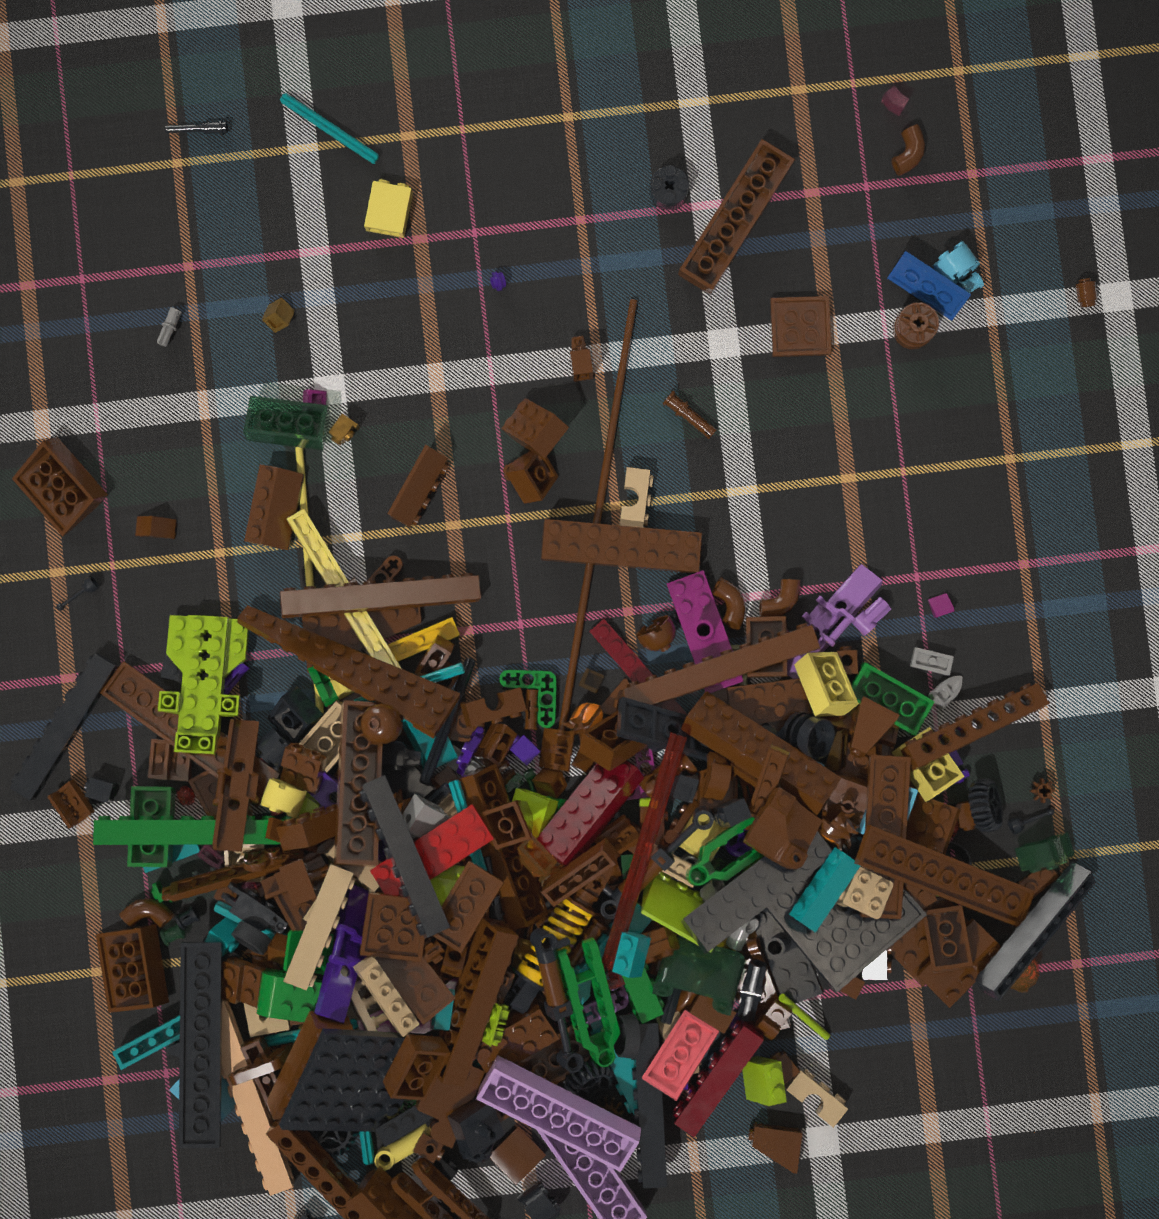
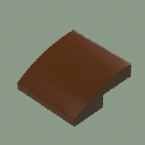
[148,739,193,781]
[490,1126,546,1185]

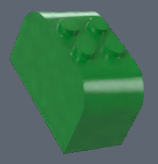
[256,968,324,1022]

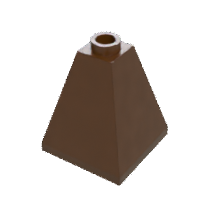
[849,696,900,758]
[481,800,533,850]

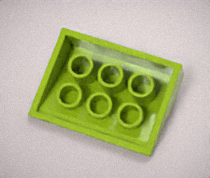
[641,872,713,952]

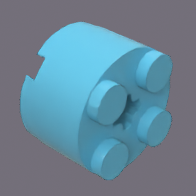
[933,241,980,284]

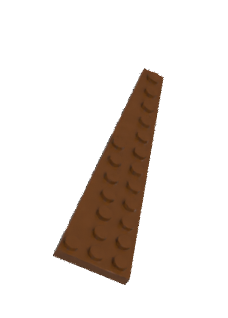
[237,605,460,739]

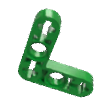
[499,670,556,728]

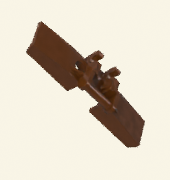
[212,719,262,852]

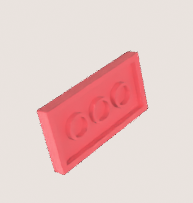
[642,1010,719,1101]

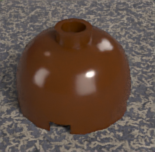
[636,615,676,652]
[361,704,403,744]

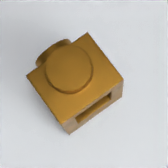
[329,414,360,446]

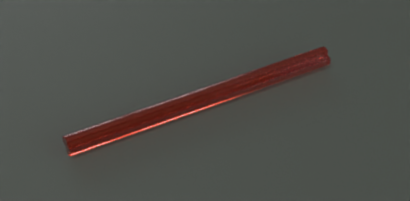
[602,733,687,970]

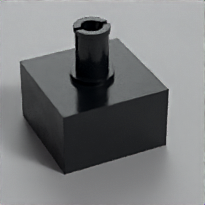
[447,1096,505,1157]

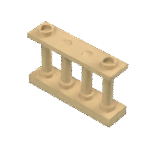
[340,956,414,1031]

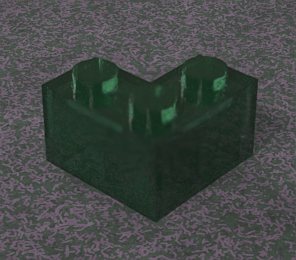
[1015,832,1075,873]

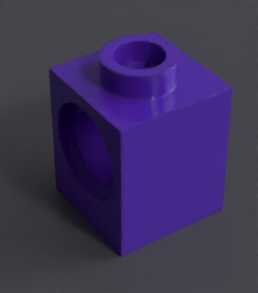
[510,735,541,766]

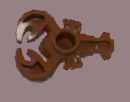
[243,847,303,872]

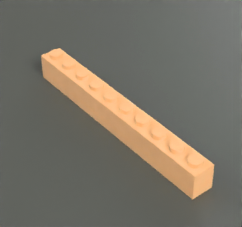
[222,999,295,1196]

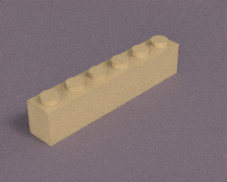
[283,864,356,990]

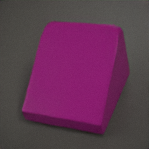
[302,389,327,411]
[928,593,955,618]

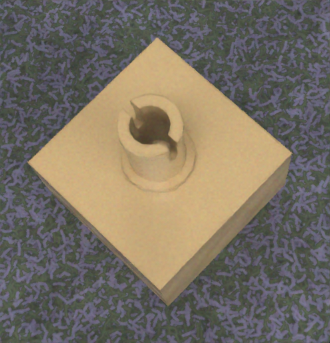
[244,1003,293,1037]

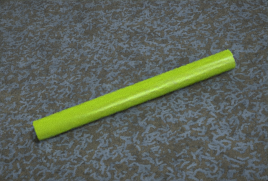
[779,994,830,1040]

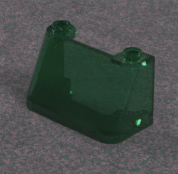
[652,935,745,1016]

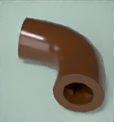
[891,124,925,176]
[712,577,746,630]
[759,579,800,617]
[119,898,175,928]

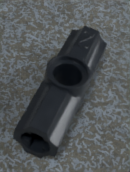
[738,959,767,1022]

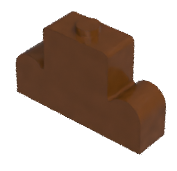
[415,1065,485,1148]

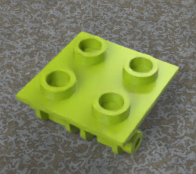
[482,1003,510,1046]

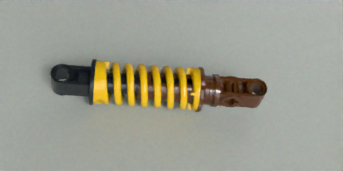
[504,861,618,1014]

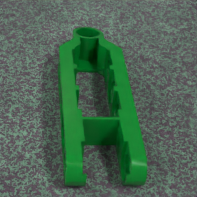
[686,817,763,886]
[557,937,620,1067]

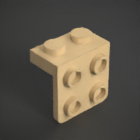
[836,867,893,919]

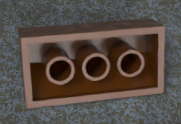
[387,444,450,529]
[244,464,304,551]
[916,918,1001,1008]

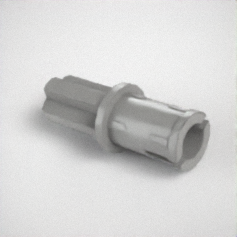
[157,307,182,347]

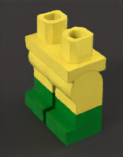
[308,666,353,707]

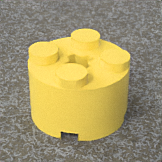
[261,778,307,818]

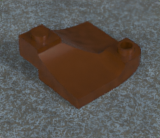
[743,787,823,869]

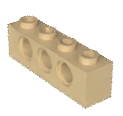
[353,956,419,1037]

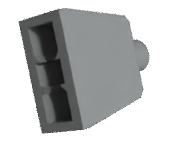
[402,794,449,840]

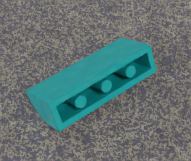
[401,719,458,769]

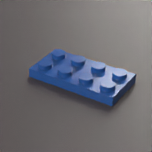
[887,251,971,321]

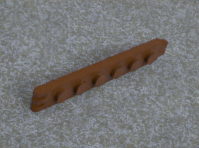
[162,849,304,901]

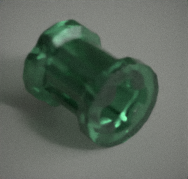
[160,923,186,946]

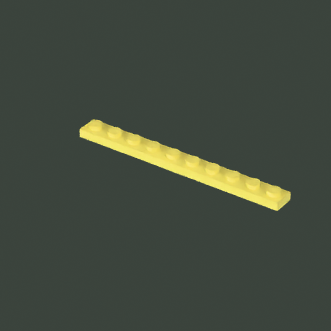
[287,509,402,669]

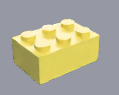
[794,652,859,717]
[892,727,964,802]

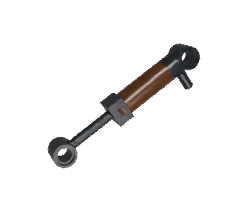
[597,806,714,919]
[530,928,583,1073]

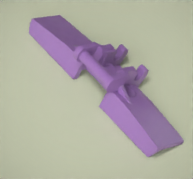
[788,564,883,679]

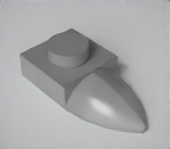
[928,676,963,710]

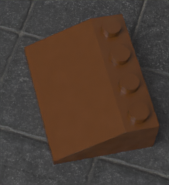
[12,437,108,537]
[96,924,169,1013]

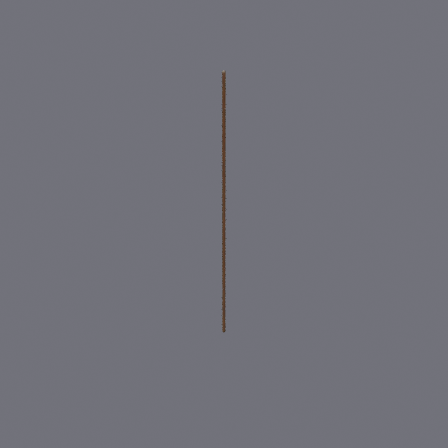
[516,299,637,980]

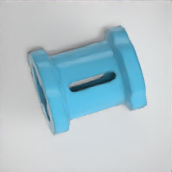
[958,272,984,293]

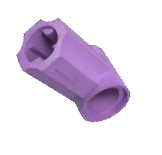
[851,597,891,636]

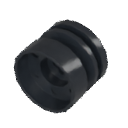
[782,711,835,760]

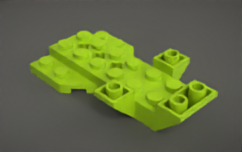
[158,615,249,754]

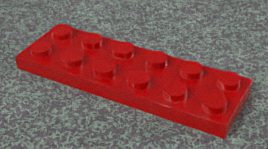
[370,804,495,896]

